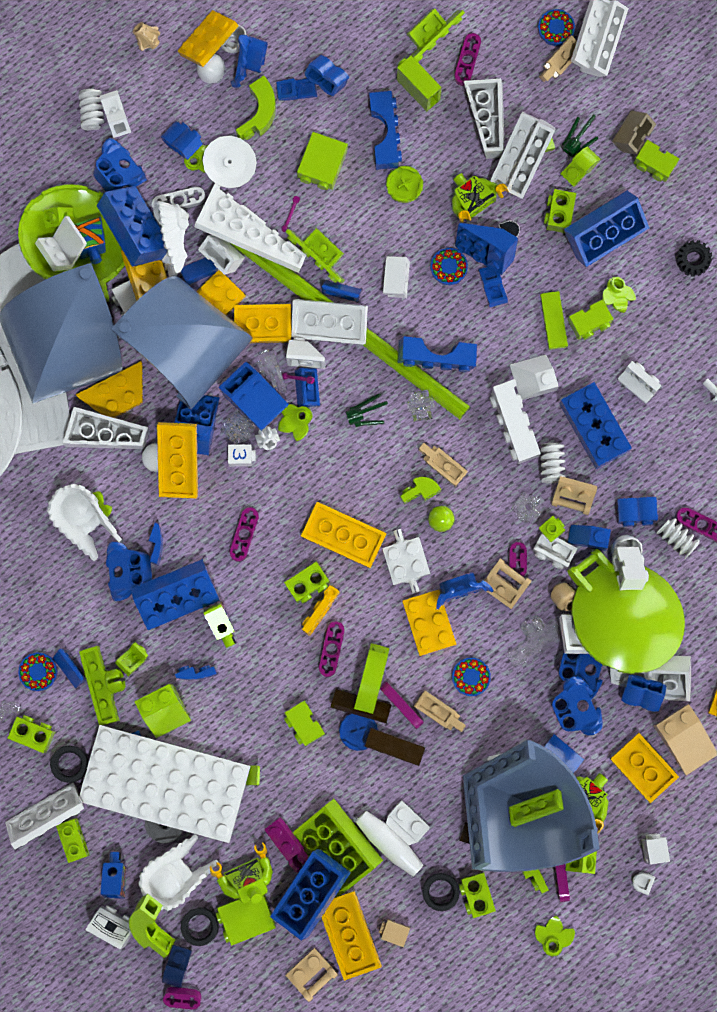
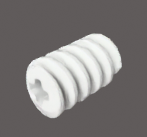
[79,89,104,131]
[540,443,566,484]
[656,518,700,559]

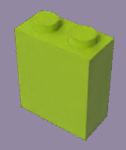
[397,56,442,112]
[297,132,348,190]
[216,894,277,946]

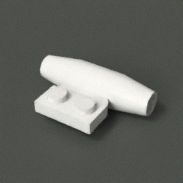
[355,801,430,876]

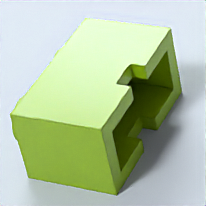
[634,140,680,182]
[568,299,613,340]
[284,700,325,747]

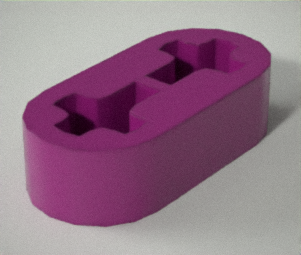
[509,542,527,577]
[163,987,202,1010]

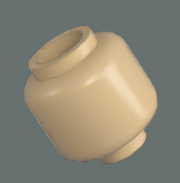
[550,583,576,611]

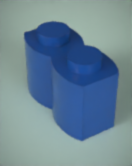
[305,55,349,96]
[161,121,203,160]
[617,497,658,527]
[621,675,667,712]

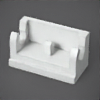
[383,256,410,298]

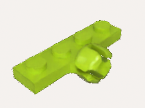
[79,646,126,726]

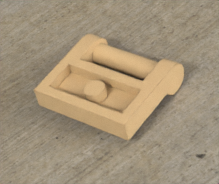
[551,476,597,515]
[484,558,532,609]
[285,948,338,1002]

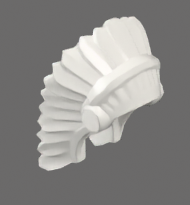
[153,201,189,277]
[47,484,122,561]
[139,834,219,911]

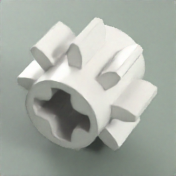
[255,426,280,450]

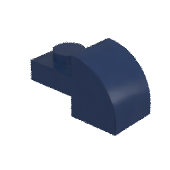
[162,944,192,988]

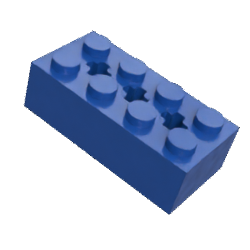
[97,186,167,267]
[564,190,650,267]
[559,382,632,469]
[131,559,220,630]
[270,849,351,941]

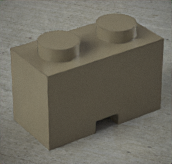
[612,111,656,155]

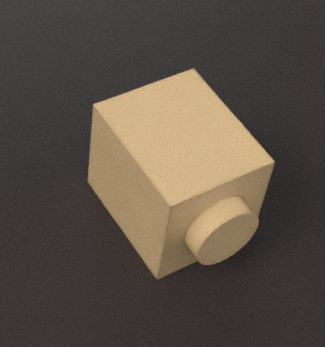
[379,919,410,947]

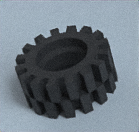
[676,240,712,277]

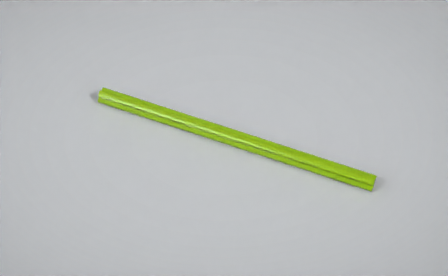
[230,243,470,420]

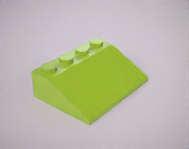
[292,799,383,898]

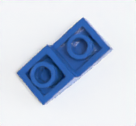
[175,665,218,680]

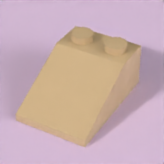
[653,704,717,775]

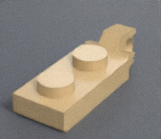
[539,35,577,82]
[419,443,468,487]
[414,691,466,732]

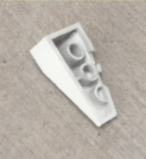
[610,656,691,701]

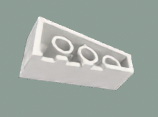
[464,78,505,159]
[489,379,541,464]
[63,407,149,449]

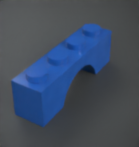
[369,91,402,170]
[398,336,477,372]

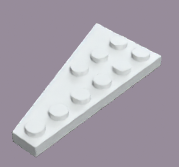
[194,183,306,273]

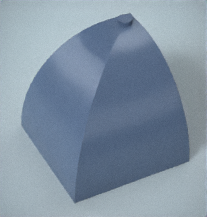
[0,263,122,404]
[111,276,253,409]
[463,740,600,872]

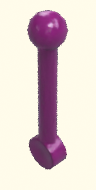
[281,196,300,232]
[281,372,315,384]

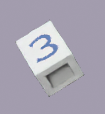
[228,445,256,467]

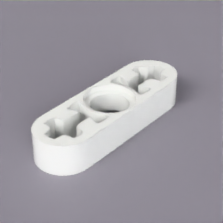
[152,187,206,209]

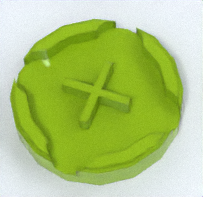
[386,166,423,203]

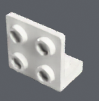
[35,216,87,271]

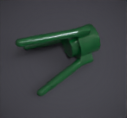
[562,114,598,157]
[346,394,388,427]

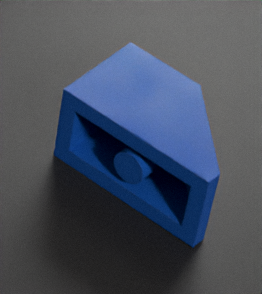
[568,525,611,551]

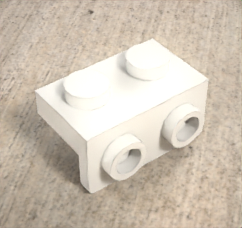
[618,361,661,404]
[533,534,578,570]

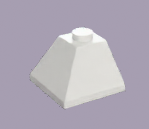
[286,338,326,369]
[510,355,559,400]

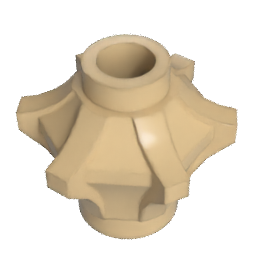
[132,22,160,51]

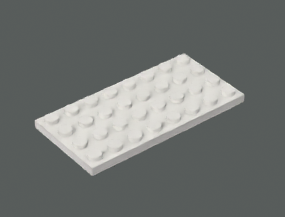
[79,725,251,843]

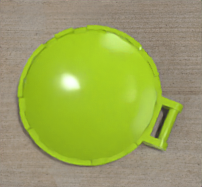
[18,184,125,302]
[567,549,685,674]

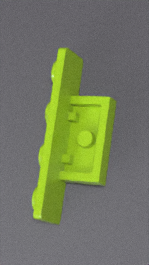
[407,8,465,62]
[285,228,345,283]

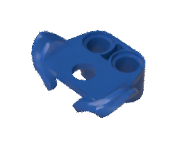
[231,35,268,88]
[93,138,147,192]
[106,542,152,601]
[436,573,494,610]
[559,653,603,699]
[552,676,603,736]

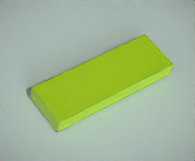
[540,291,568,350]
[509,789,564,827]

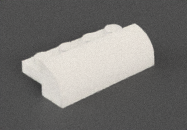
[571,0,629,77]
[490,112,556,199]

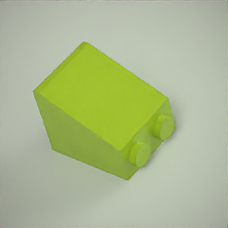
[134,684,191,738]

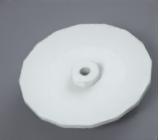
[203,136,257,188]

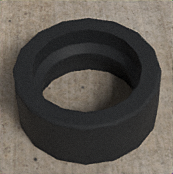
[50,745,89,783]
[422,873,460,912]
[180,907,219,946]

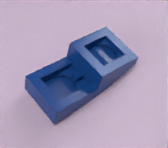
[276,78,317,101]
[479,267,508,307]
[149,523,163,566]

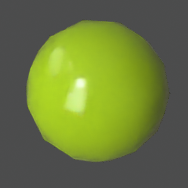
[428,506,455,532]

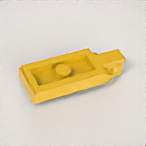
[302,585,340,636]

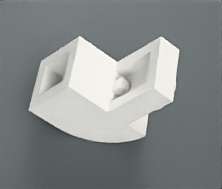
[100,90,131,138]

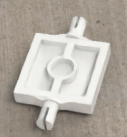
[382,529,431,594]

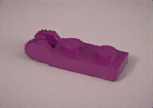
[264,817,309,873]

